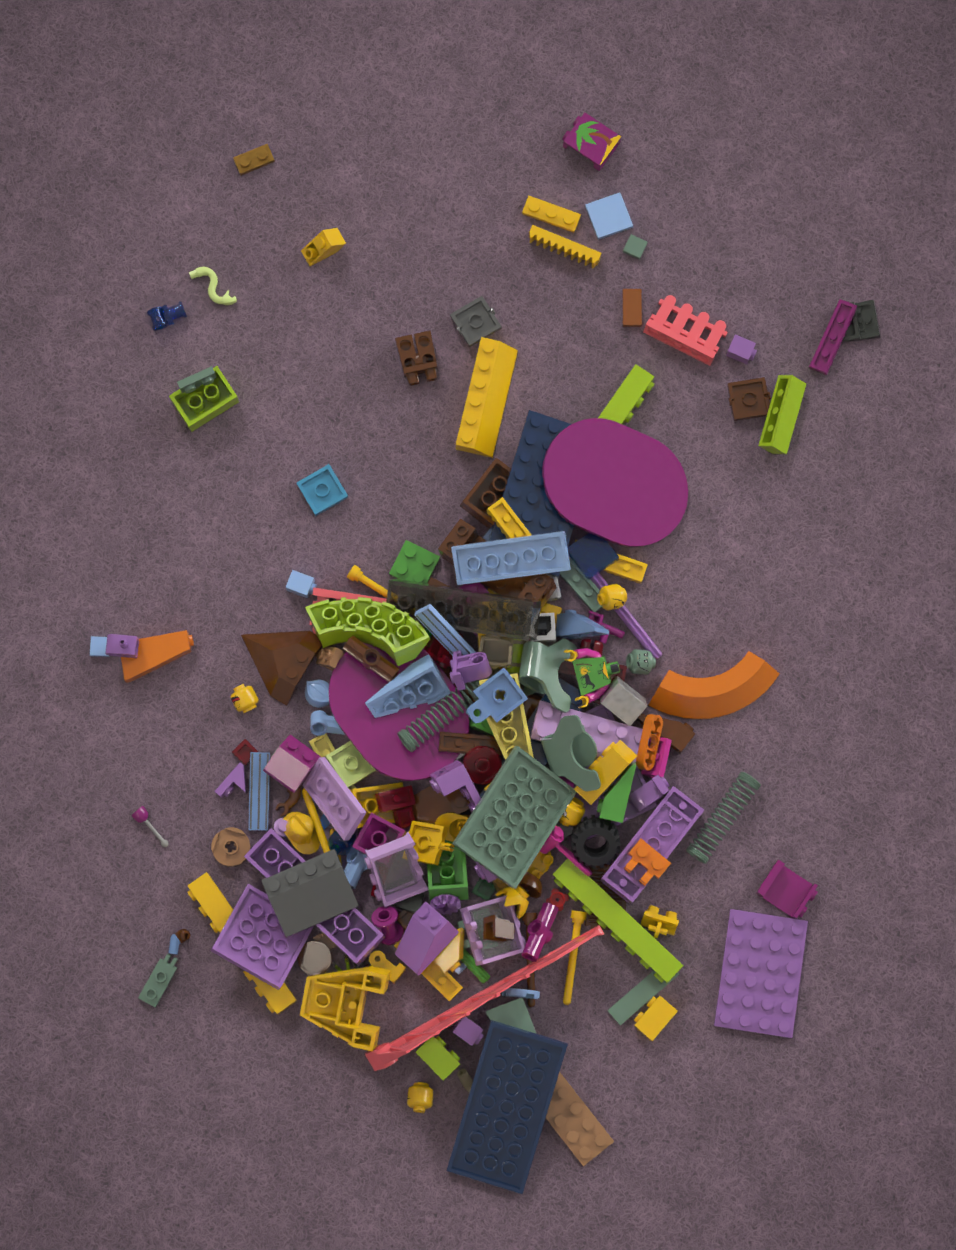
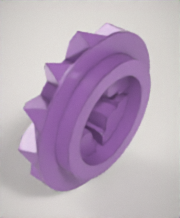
[430,894,461,916]

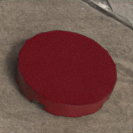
[463,746,502,784]

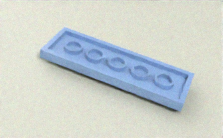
[451,531,571,585]

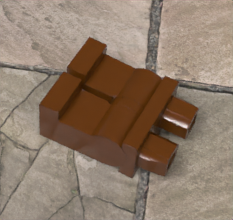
[395,330,438,386]

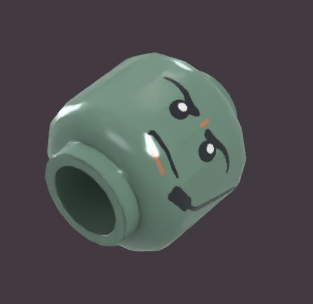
[626,649,656,675]

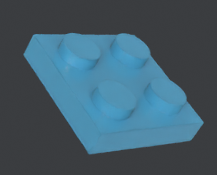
[296,464,348,516]

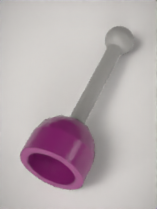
[131,806,169,847]

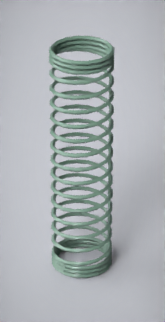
[397,680,480,752]
[686,771,761,864]

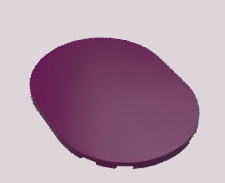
[542,418,688,547]
[329,643,469,781]

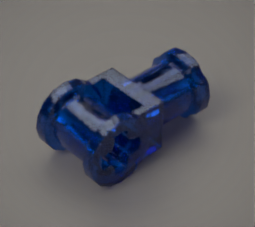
[147,301,187,331]

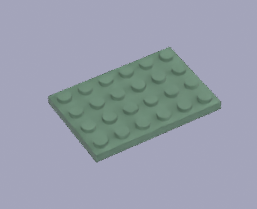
[452,746,576,889]

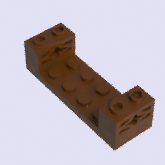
[438,519,557,614]

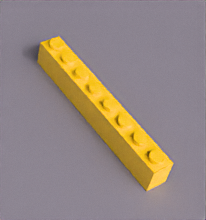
[187,872,297,1015]

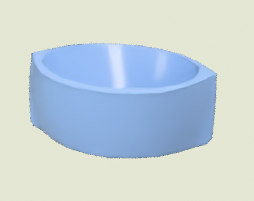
[305,679,330,708]

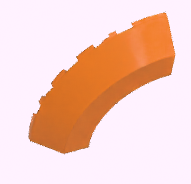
[648,651,780,719]

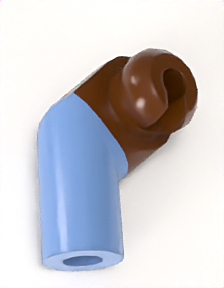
[168,929,191,955]

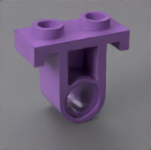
[450,650,492,690]
[629,775,669,812]

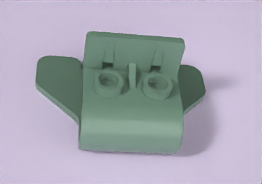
[519,639,577,713]
[541,715,601,791]

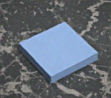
[585,192,633,240]

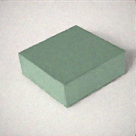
[623,234,648,260]

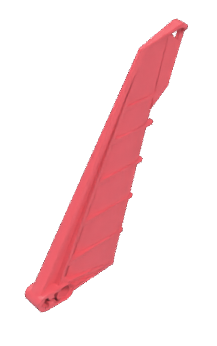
[365,925,604,1071]

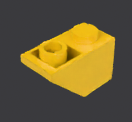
[301,228,346,266]

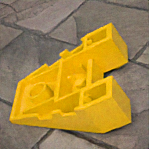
[300,966,391,1051]

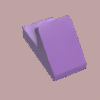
[215,762,247,798]

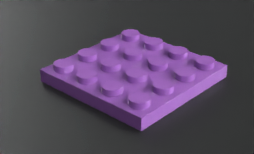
[210,884,314,990]

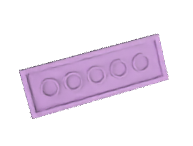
[530,700,650,769]

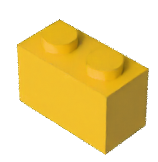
[634,996,678,1041]

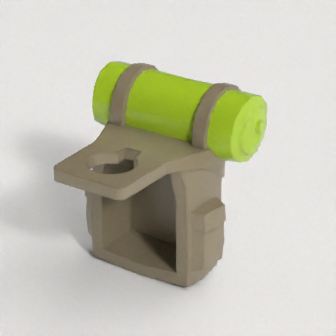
[479,630,526,674]

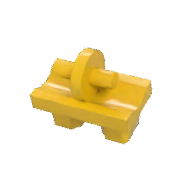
[640,905,679,938]

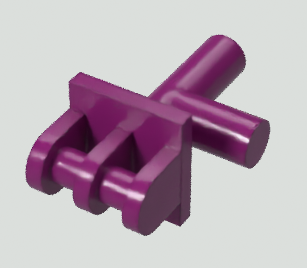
[588,611,625,644]

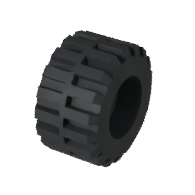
[571,815,621,869]

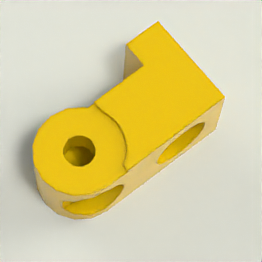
[369,951,407,984]

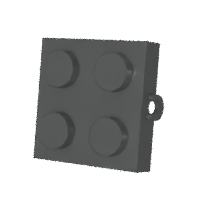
[450,296,502,347]

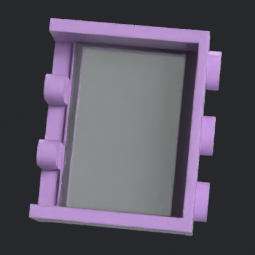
[364,832,428,907]
[460,895,526,966]

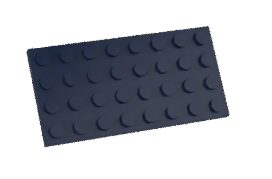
[489,410,574,578]
[446,1020,568,1194]

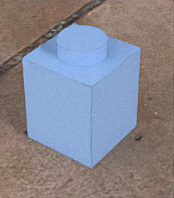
[286,570,317,598]

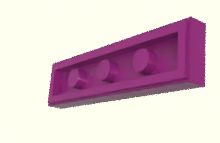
[809,299,857,375]

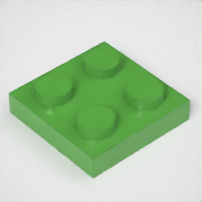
[389,540,440,591]

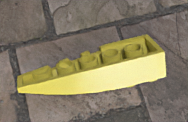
[479,673,534,760]

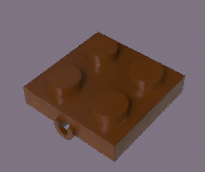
[727,377,771,421]

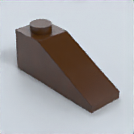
[636,714,695,754]

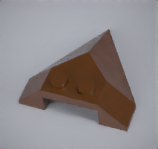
[241,631,323,706]

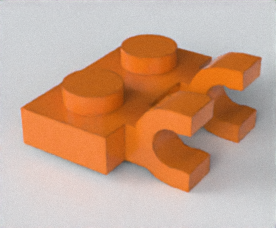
[623,838,671,886]

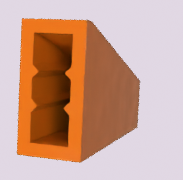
[121,630,194,683]

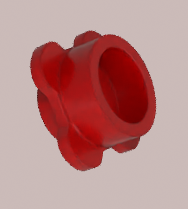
[546,888,569,911]

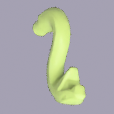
[189,267,237,305]

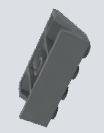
[261,849,359,938]

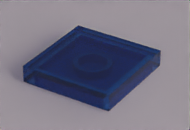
[567,533,619,580]

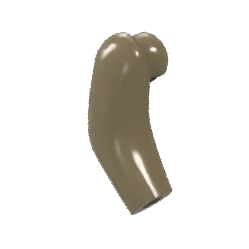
[457,1069,473,1101]

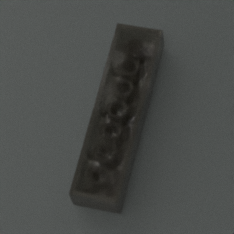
[386,579,541,641]

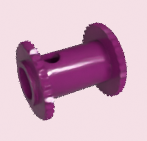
[371,906,404,945]

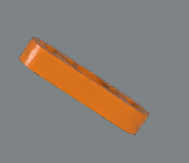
[636,714,663,770]

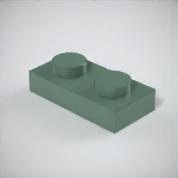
[177,366,217,393]

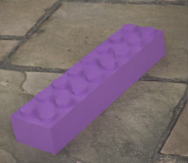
[244,828,386,966]

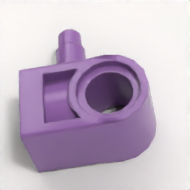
[105,634,139,658]

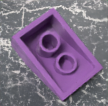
[395,902,459,976]

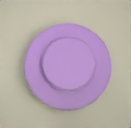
[274,818,287,837]

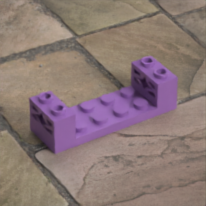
[429,760,498,883]
[600,786,704,905]

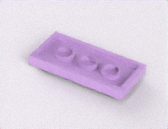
[303,757,366,841]

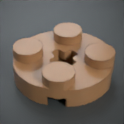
[211,827,251,867]

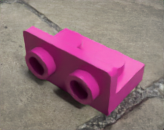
[641,737,672,778]

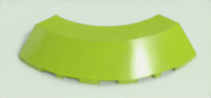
[305,597,430,666]

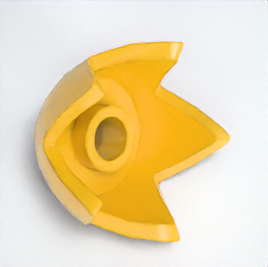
[495,885,530,919]

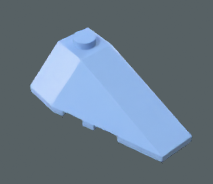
[365,654,451,718]

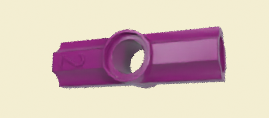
[521,903,559,962]

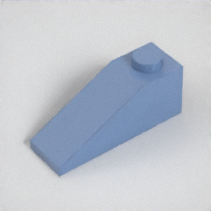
[556,610,609,640]

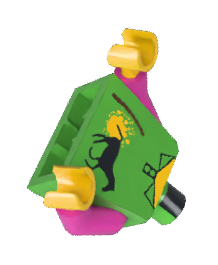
[564,648,620,709]

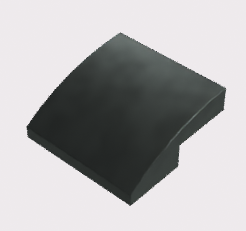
[835,300,881,342]

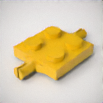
[402,821,454,866]

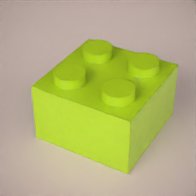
[416,1036,460,1081]

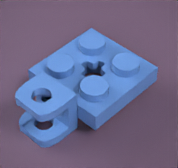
[466,668,528,723]

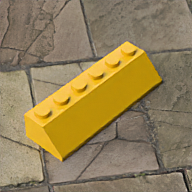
[456,337,518,458]

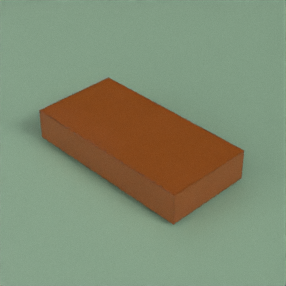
[622,289,642,327]

